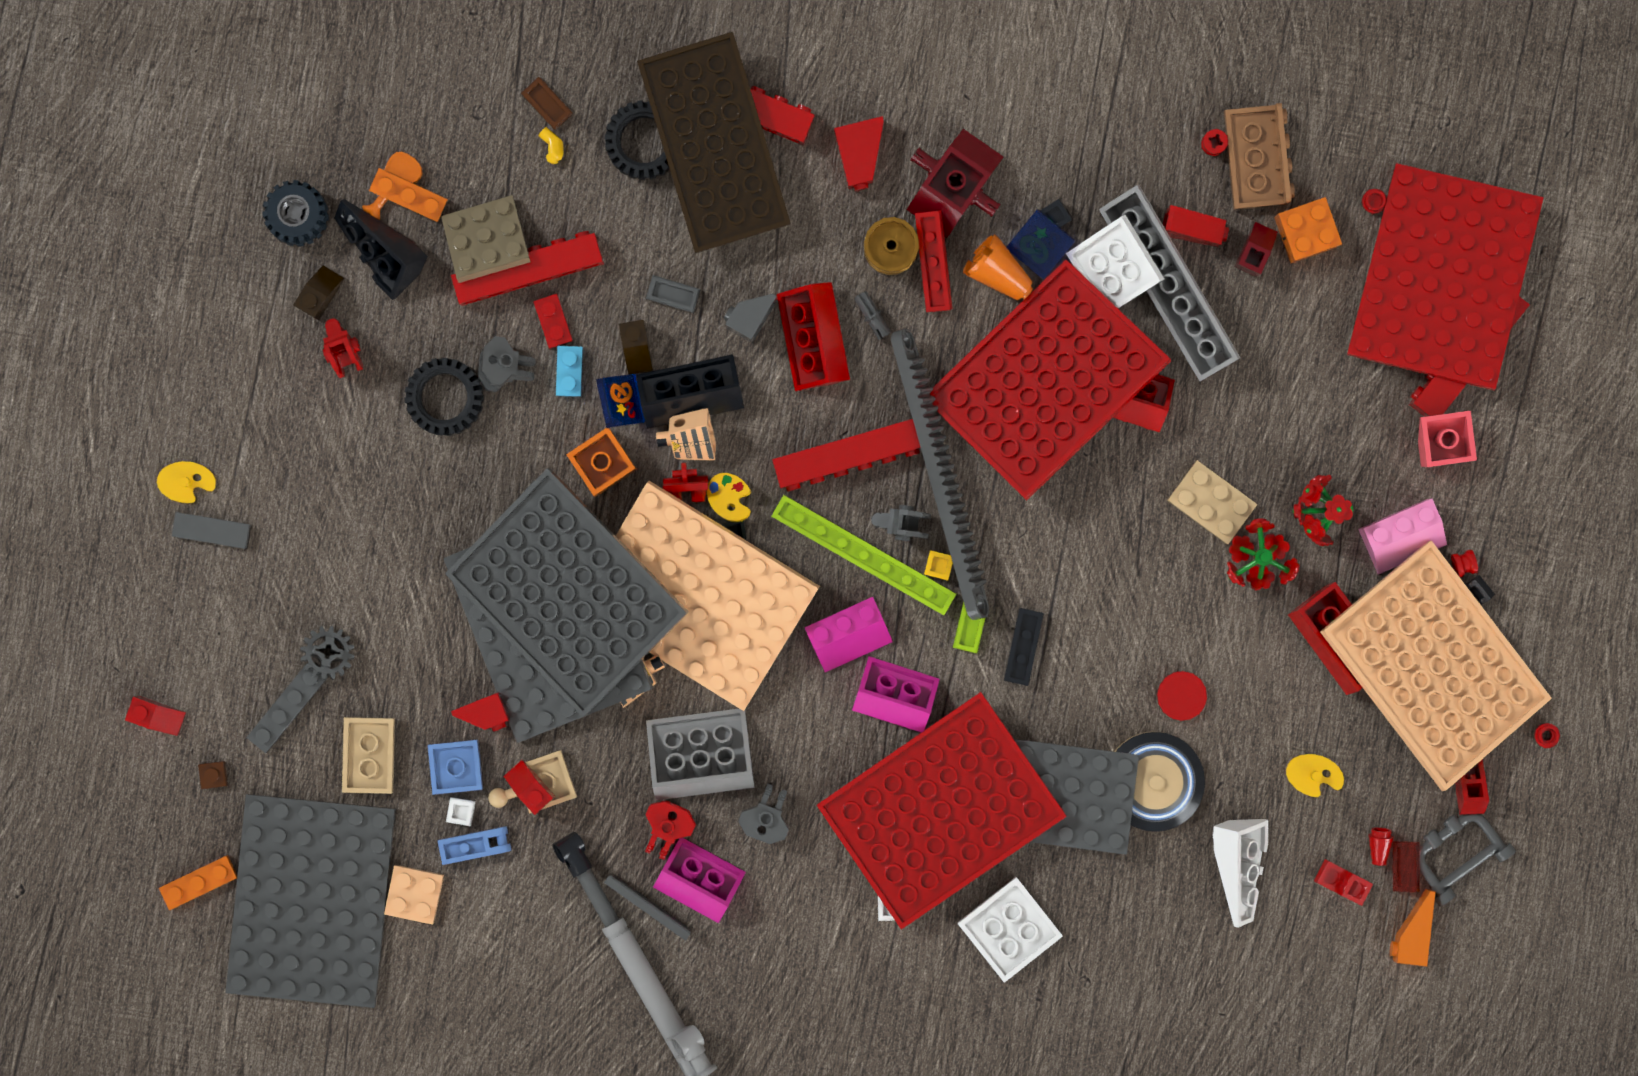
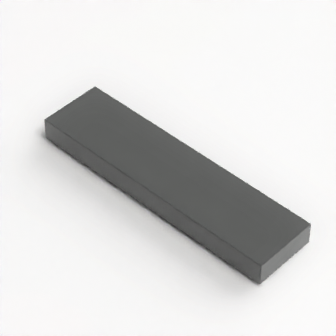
[604,873,691,941]

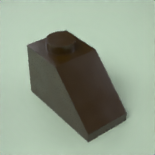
[293,265,345,320]
[619,320,653,375]

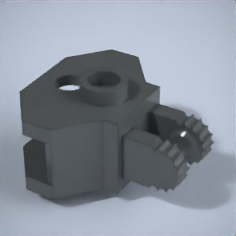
[478,336,536,392]
[871,505,931,541]
[738,784,789,844]

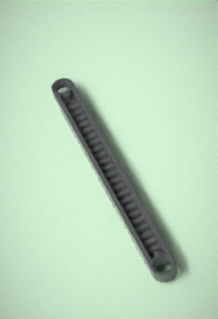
[891,328,989,620]

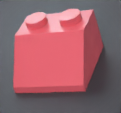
[1418,411,1477,467]

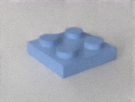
[428,740,483,795]

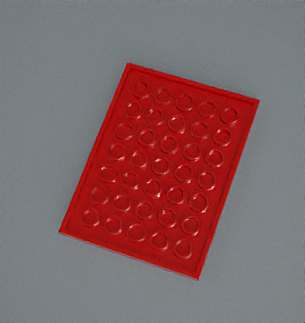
[1347,163,1544,391]
[930,260,1171,501]
[816,692,1067,930]

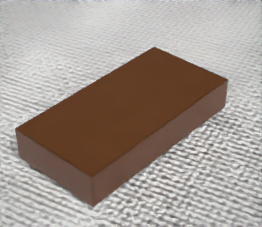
[521,77,573,130]

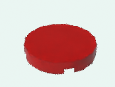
[1157,671,1207,721]

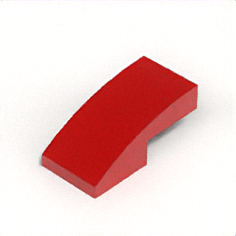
[1314,859,1373,906]

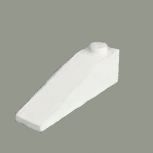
[1213,819,1268,927]

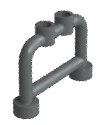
[1415,814,1516,907]

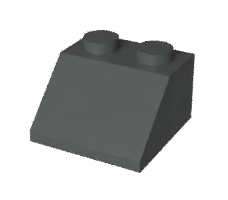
[724,294,777,343]

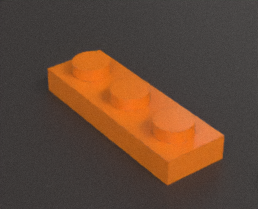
[369,168,448,222]
[159,855,237,911]

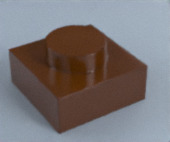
[198,761,228,789]

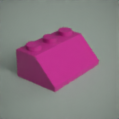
[804,597,893,672]
[852,656,940,733]
[653,838,746,923]

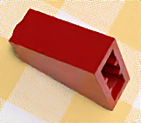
[834,116,884,192]
[1162,205,1229,247]

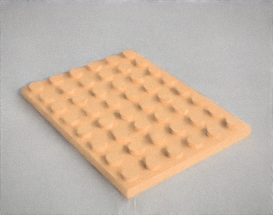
[616,481,820,711]
[1320,541,1552,791]

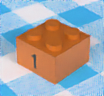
[1274,197,1342,264]
[566,427,637,497]

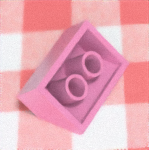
[1358,499,1447,574]

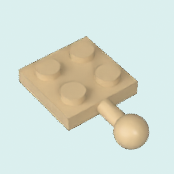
[488,750,577,814]

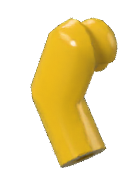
[538,127,564,164]

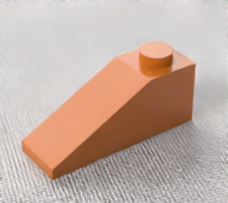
[1390,889,1436,966]

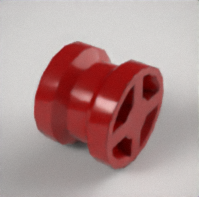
[1201,129,1228,156]
[1451,549,1478,578]

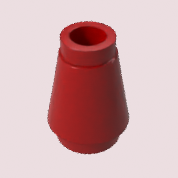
[1368,827,1394,866]

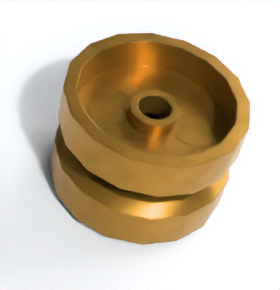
[864,217,919,275]

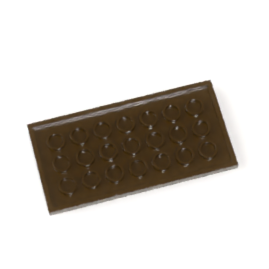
[637,31,791,254]

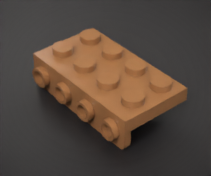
[1224,103,1295,210]

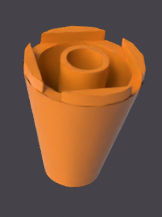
[963,234,1033,300]

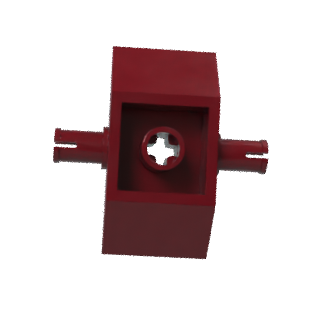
[906,129,1004,238]

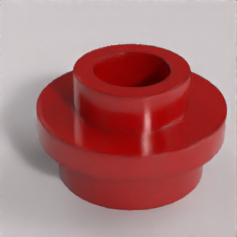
[1534,723,1560,748]

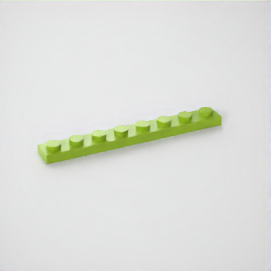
[771,495,956,615]

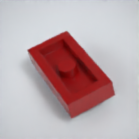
[533,294,573,349]

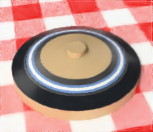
[1114,731,1205,832]

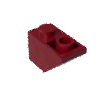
[1234,222,1278,277]

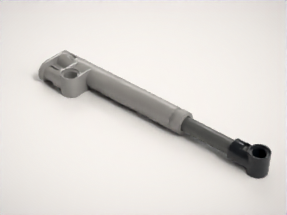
[552,832,717,1076]

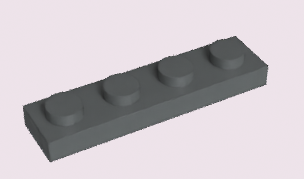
[246,663,330,753]

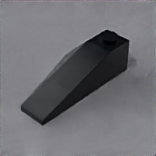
[334,199,428,300]

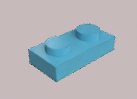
[556,346,583,397]

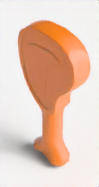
[362,152,423,220]

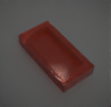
[1393,841,1420,892]

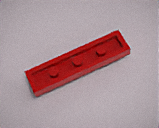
[915,210,953,312]

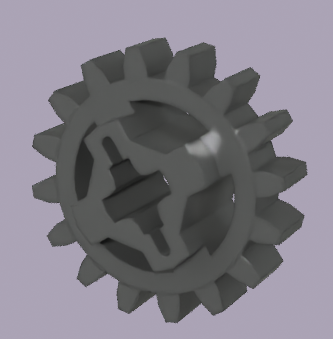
[300,626,355,681]

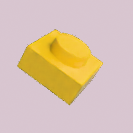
[924,550,953,580]

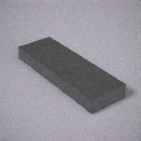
[172,512,251,549]

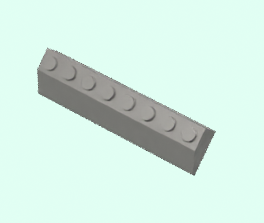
[1099,184,1241,381]

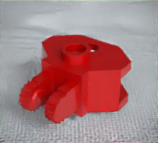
[322,318,363,378]
[645,800,696,860]

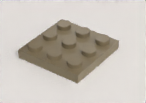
[441,195,531,283]

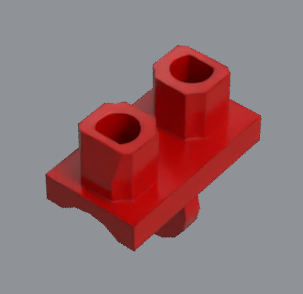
[663,462,708,502]

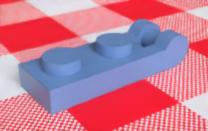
[438,826,512,865]

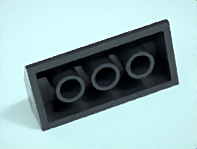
[636,354,744,429]

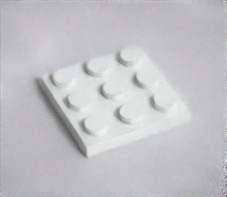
[1066,215,1164,308]
[958,877,1063,983]

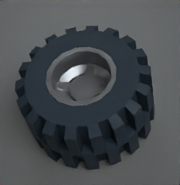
[262,180,329,247]

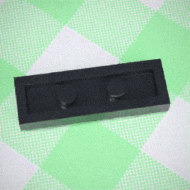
[1003,608,1044,686]

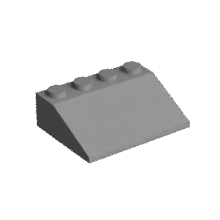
[646,709,755,800]

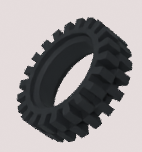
[605,100,670,180]
[404,358,484,436]

